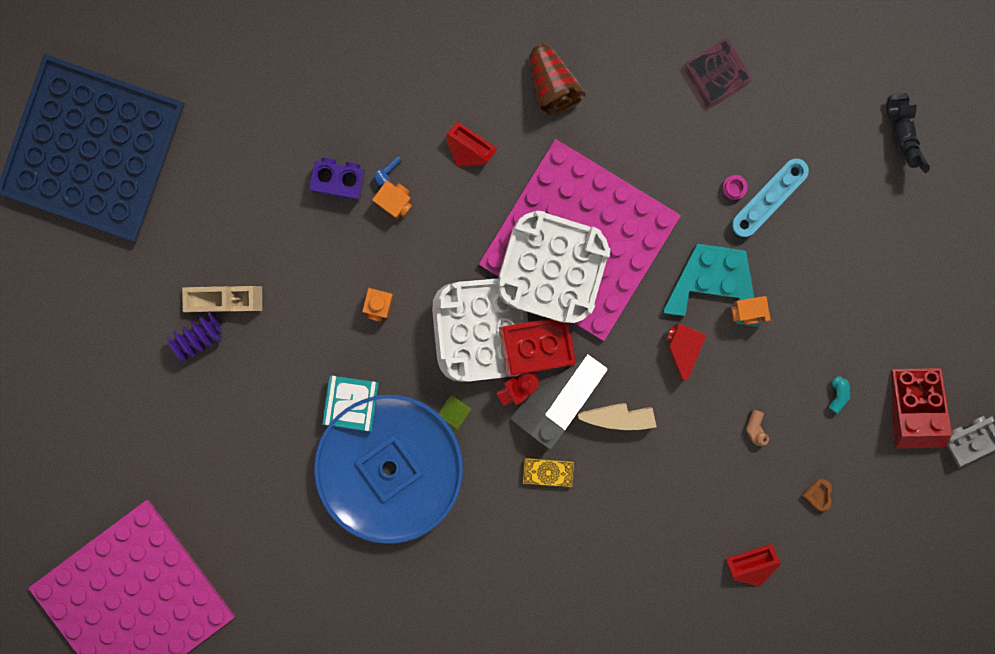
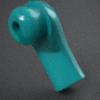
[828,376,851,414]

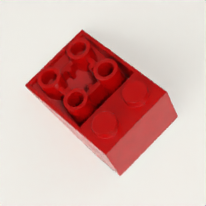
[892,368,952,448]

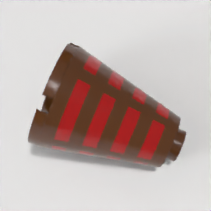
[529,44,586,116]

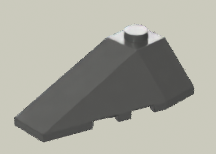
[510,355,608,450]

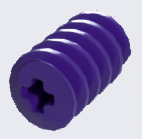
[167,312,223,362]

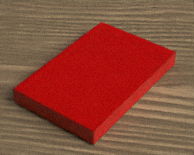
[498,319,576,376]

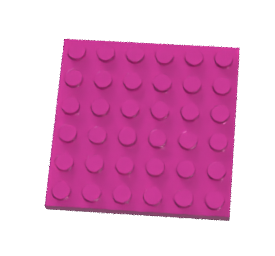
[479,139,681,341]
[28,500,236,654]

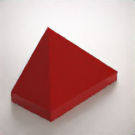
[445,121,498,167]
[726,544,781,587]

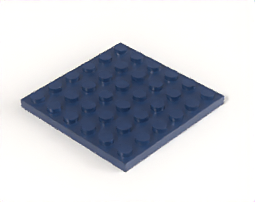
[0,54,185,242]

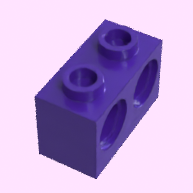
[309,158,365,201]

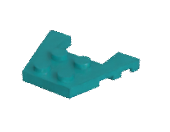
[663,244,759,327]

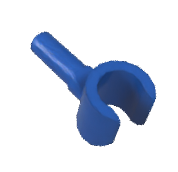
[374,156,402,187]

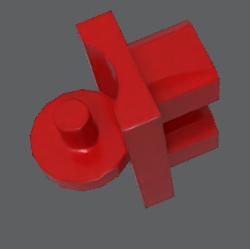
[497,372,539,406]

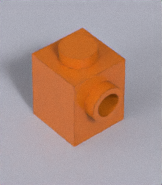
[372,180,412,219]
[362,288,394,321]

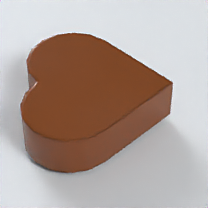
[801,479,832,511]

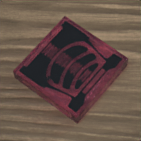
[684,37,752,106]

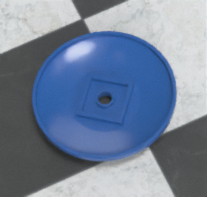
[314,395,463,543]

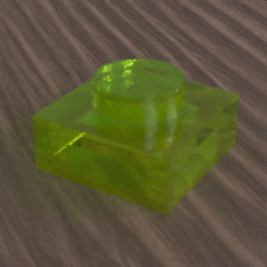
[439,395,472,429]

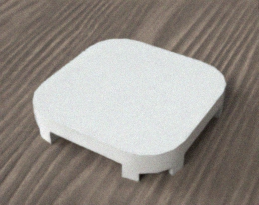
[497,211,610,323]
[432,279,528,382]

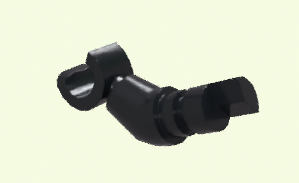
[886,93,930,174]

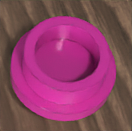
[723,175,748,200]

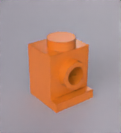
[731,296,771,325]

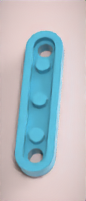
[732,159,809,237]

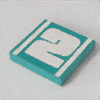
[323,375,379,431]

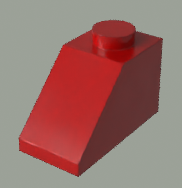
[666,323,707,380]

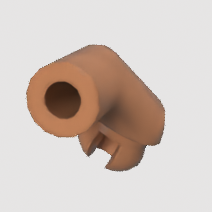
[746,409,769,446]

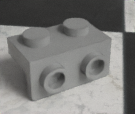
[946,416,995,468]

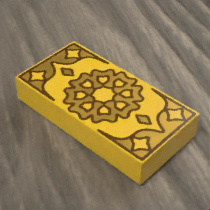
[523,458,574,487]

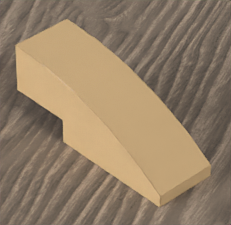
[182,286,262,312]
[577,403,657,430]

